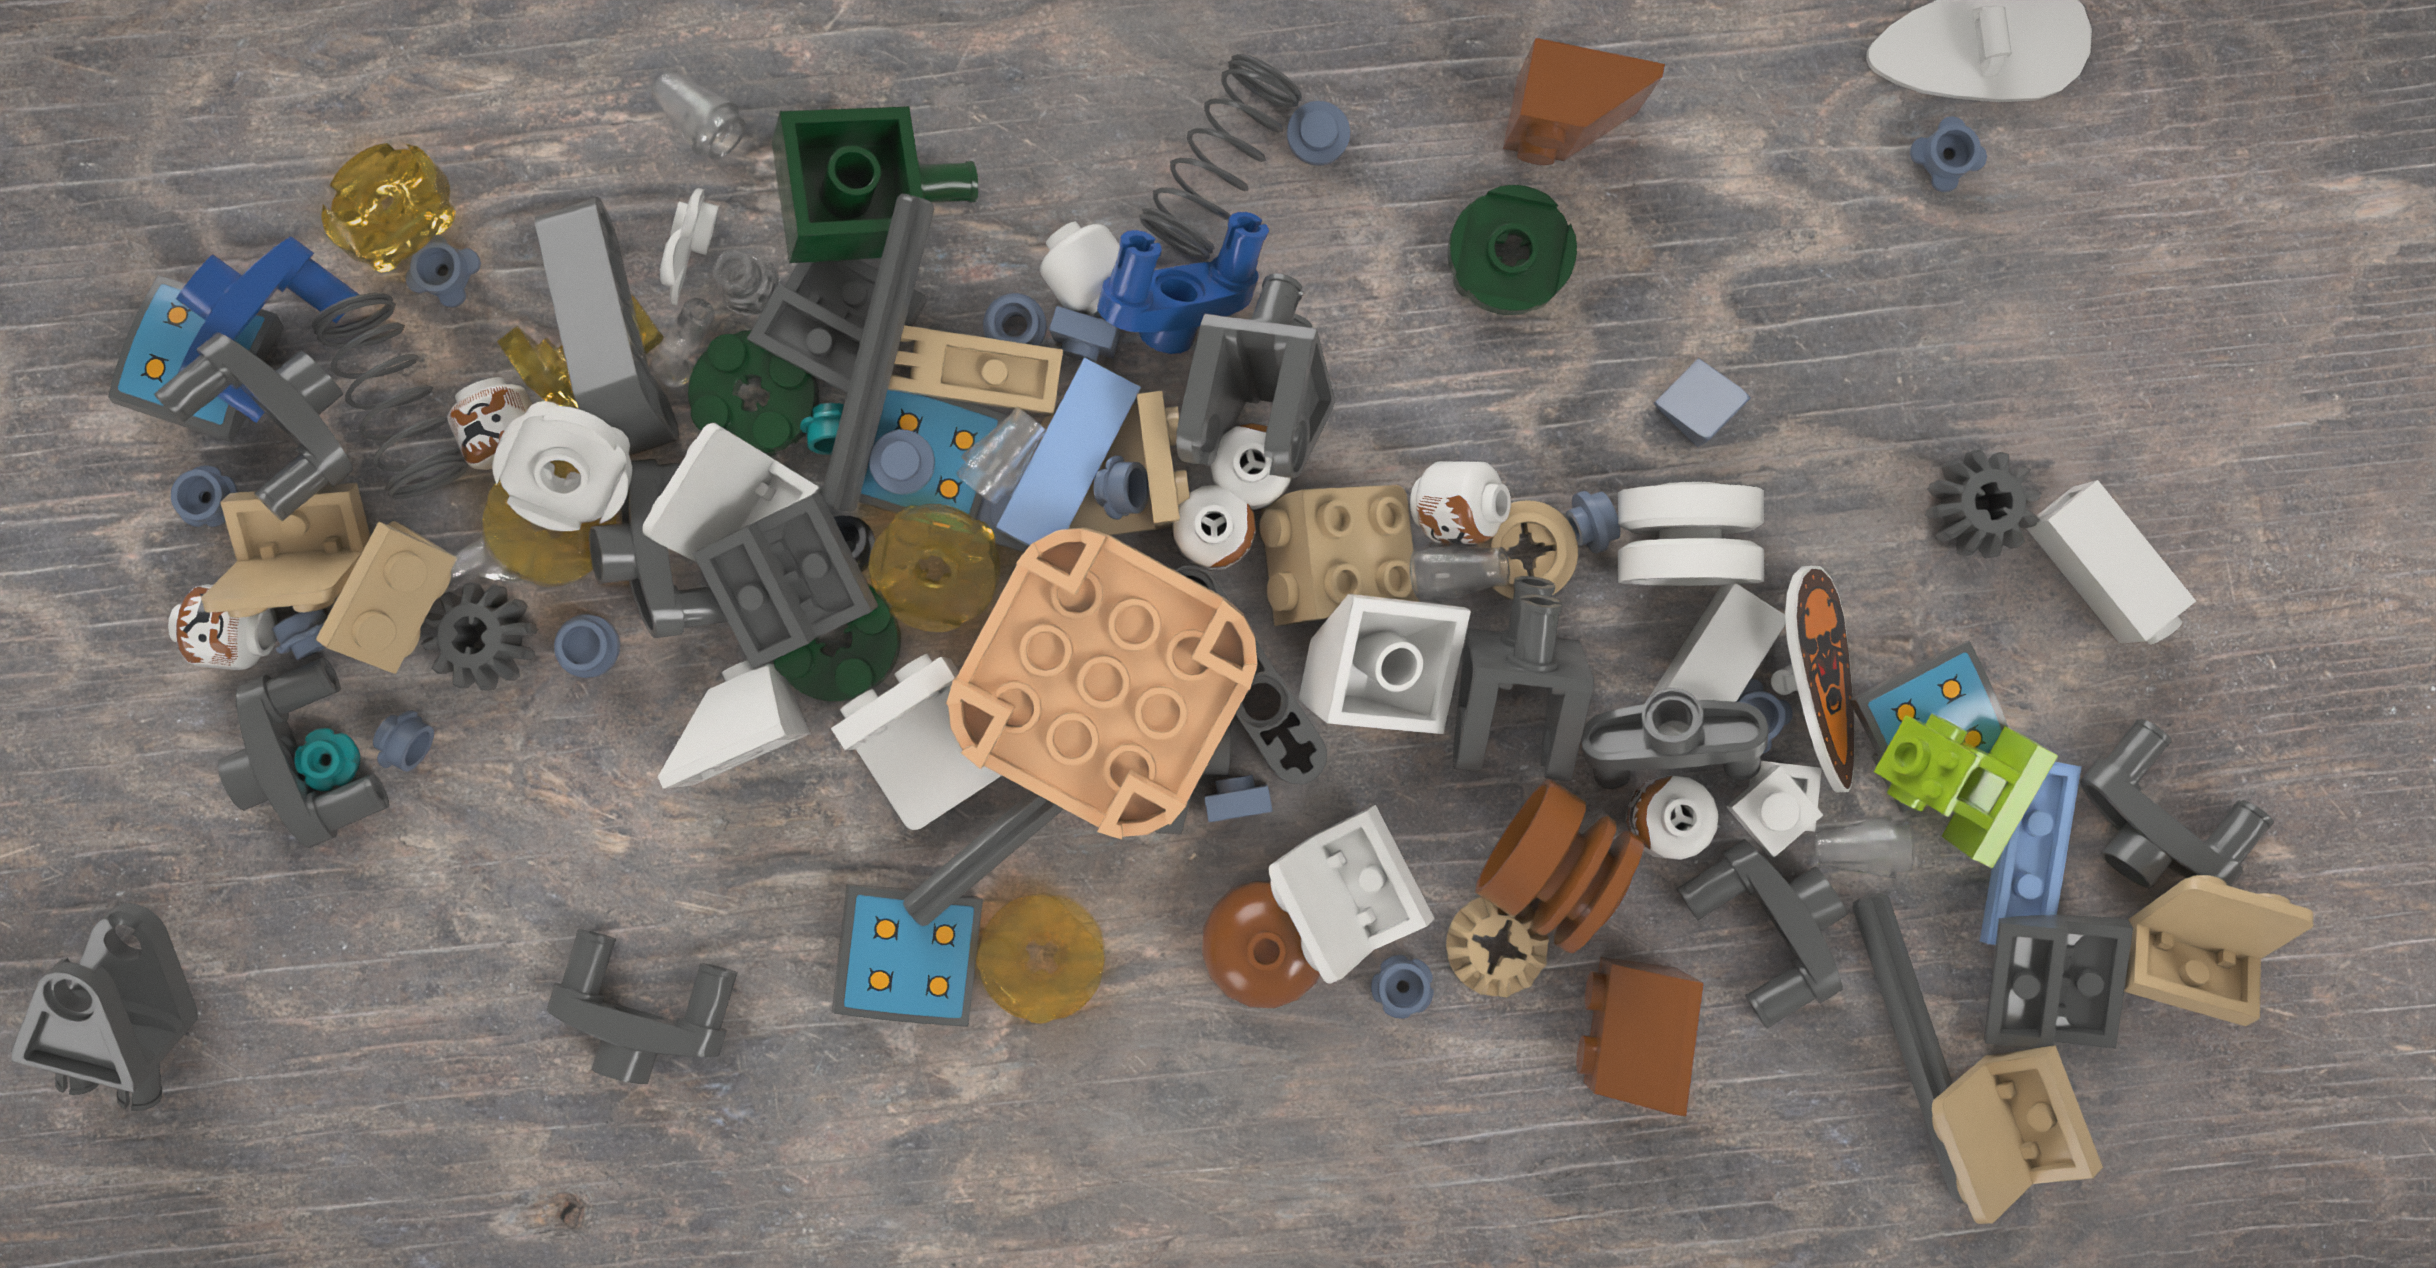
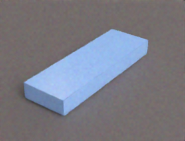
[996,357,1141,547]
[1979,762,2082,945]

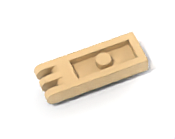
[888,325,1063,415]

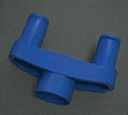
[1097,212,1269,354]
[176,236,360,423]

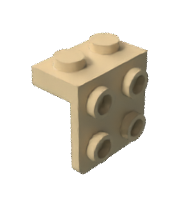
[1040,391,1190,536]
[201,483,371,618]
[1260,485,1419,626]
[316,521,457,674]
[2124,875,2313,1026]
[1932,1045,2103,1224]

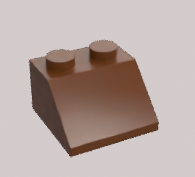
[1503,38,1665,165]
[1576,957,1704,1117]

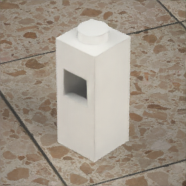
[2026,480,2196,645]
[1650,583,1786,736]

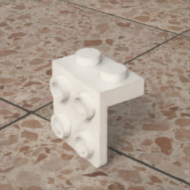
[643,423,823,562]
[831,654,1002,830]
[1269,805,1435,984]

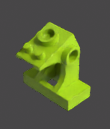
[1874,713,2058,869]

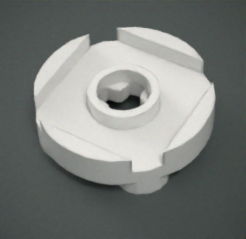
[492,401,632,531]

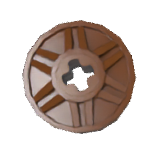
[1475,779,1644,954]

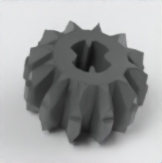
[1925,450,2042,559]
[421,582,539,691]

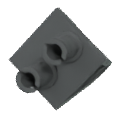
[1176,274,1336,479]
[1453,576,1594,782]
[11,903,198,1111]

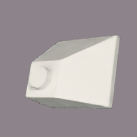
[1298,594,1471,734]
[658,660,810,789]

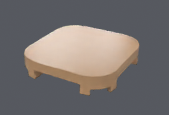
[946,527,1258,840]

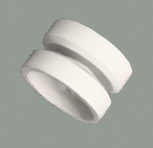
[1618,482,1764,586]

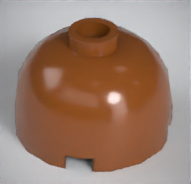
[1202,880,1320,1009]

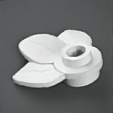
[660,188,719,305]

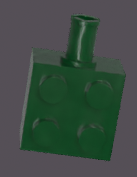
[772,106,978,264]

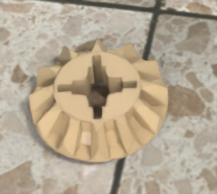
[1475,500,1578,600]
[1446,897,1549,998]

